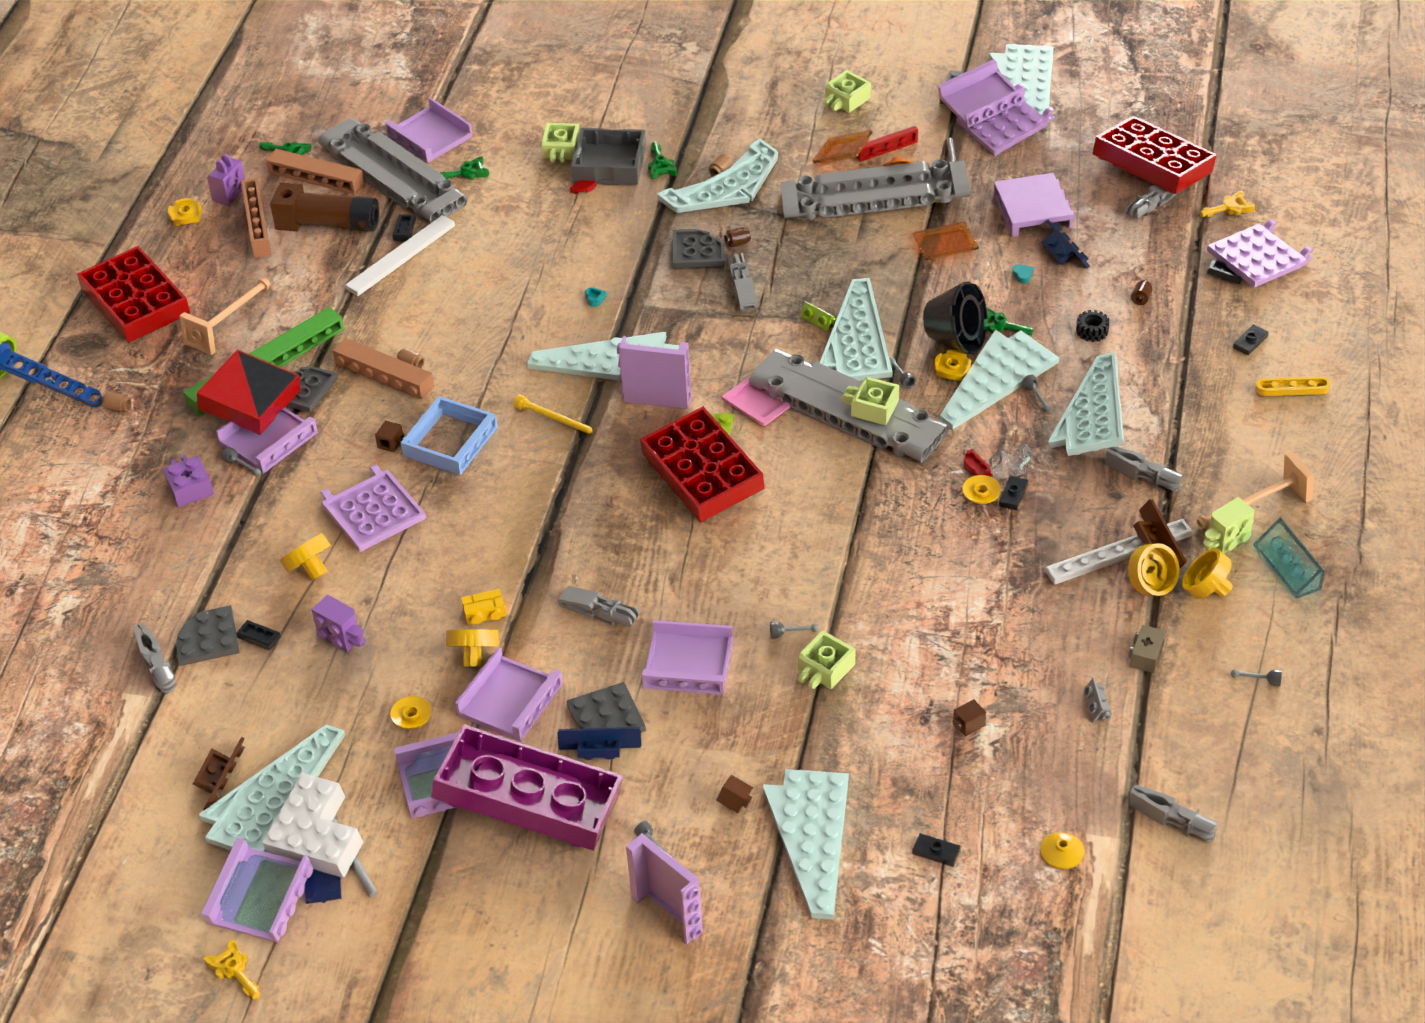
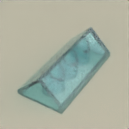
[1253,517,1325,598]

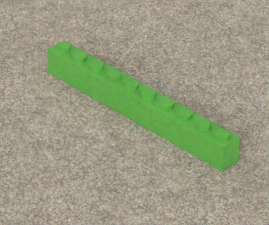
[183,307,344,416]

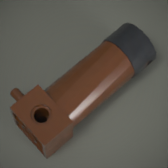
[270,182,379,232]

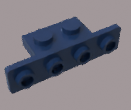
[1041,219,1090,269]
[557,727,642,760]

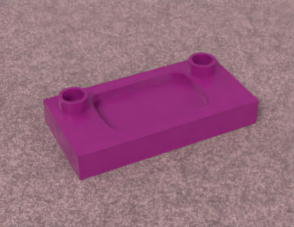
[431,724,623,851]

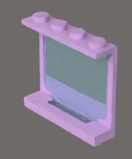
[394,732,459,819]
[201,838,313,943]

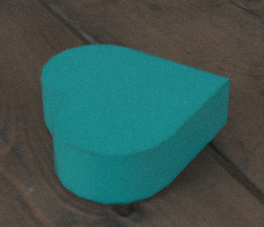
[1012,264,1034,283]
[585,287,607,307]

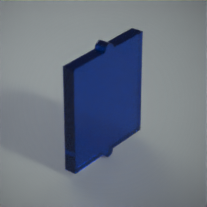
[304,869,342,904]

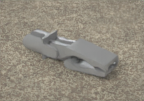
[1124,184,1181,220]
[726,253,758,312]
[1105,447,1182,492]
[558,586,640,627]
[133,623,176,694]
[1129,785,1217,842]

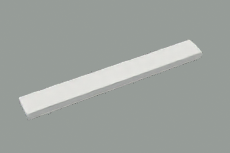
[345,215,455,296]
[1045,518,1193,585]

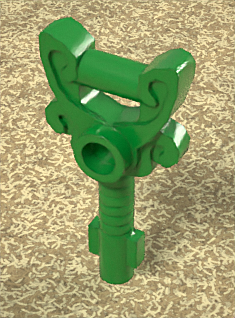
[259,142,312,155]
[648,142,677,179]
[440,156,489,180]
[984,308,1034,336]

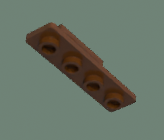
[1133,499,1187,568]
[193,737,245,810]

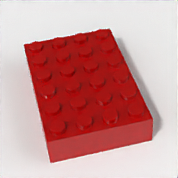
[1092,116,1217,194]
[77,246,191,343]
[640,406,765,523]

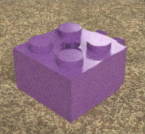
[207,153,245,206]
[163,455,214,507]
[311,594,366,652]

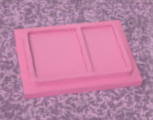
[722,376,791,427]

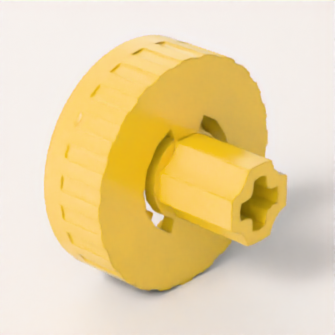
[280,533,331,581]
[1128,544,1180,596]
[1182,548,1233,599]
[446,630,499,667]

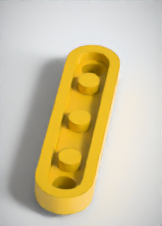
[1255,376,1331,396]

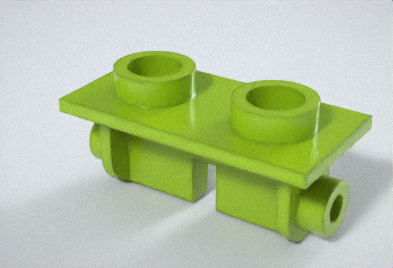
[800,301,837,332]

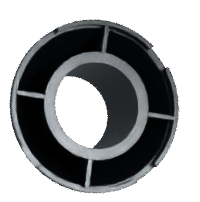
[923,281,988,354]

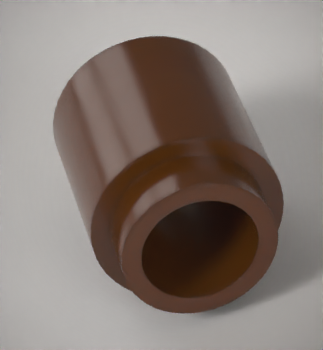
[724,227,751,247]
[1131,280,1152,305]

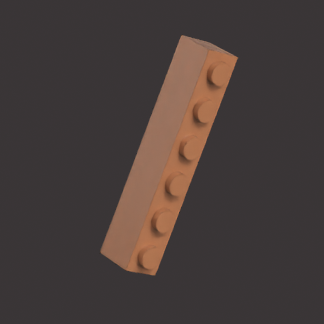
[266,149,364,194]
[241,178,271,258]
[333,338,434,399]

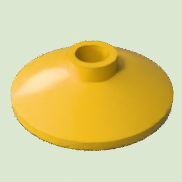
[962,475,1001,504]
[390,696,432,729]
[1040,832,1084,869]

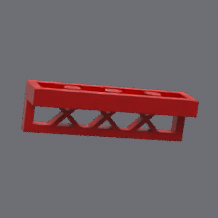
[851,126,918,162]

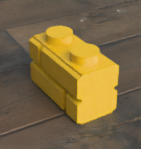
[461,589,506,625]

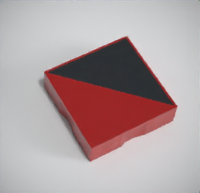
[196,349,300,435]

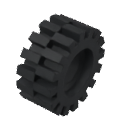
[1076,310,1110,342]

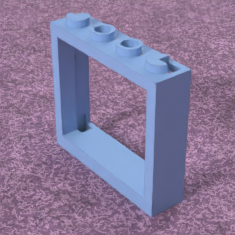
[401,396,498,475]

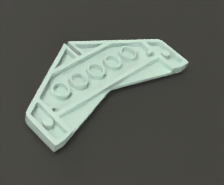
[657,139,778,213]

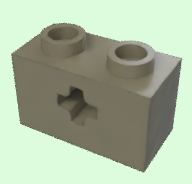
[1128,625,1166,673]

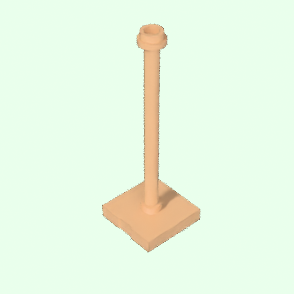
[180,278,270,356]
[1197,450,1314,530]

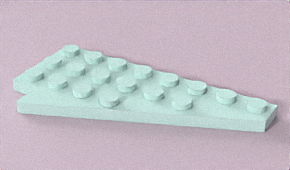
[990,44,1054,129]
[820,278,892,381]
[940,330,1059,430]
[527,332,679,381]
[1048,352,1124,456]
[199,724,345,852]
[763,769,849,920]

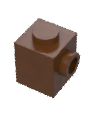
[375,420,404,452]
[952,699,987,736]
[716,775,753,813]

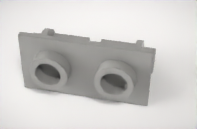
[1083,678,1112,723]

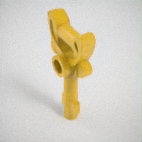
[1199,191,1255,217]
[204,939,260,999]

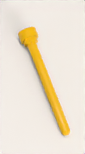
[513,394,592,434]

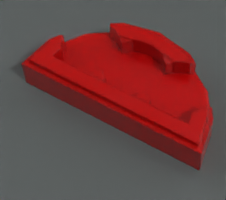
[570,180,597,194]
[964,448,994,476]

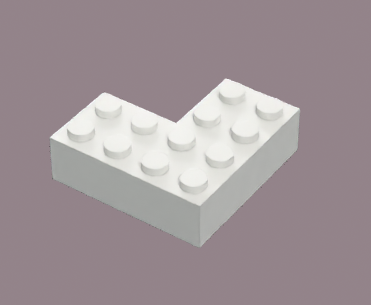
[262,773,363,878]

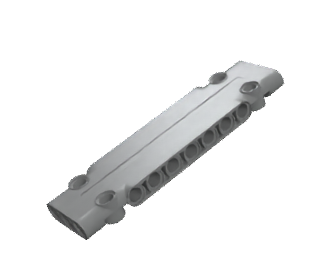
[318,118,468,223]
[780,159,970,219]
[749,349,949,463]

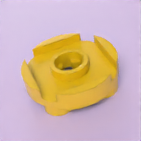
[168,198,202,226]
[934,350,971,381]

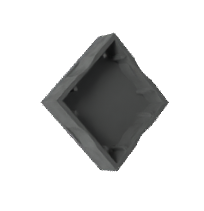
[571,128,646,185]

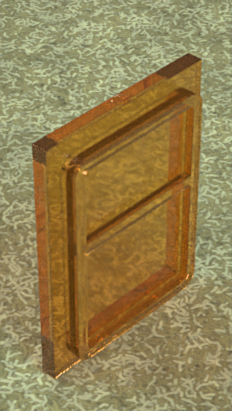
[812,130,873,163]
[913,221,979,260]

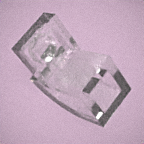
[989,443,1032,479]

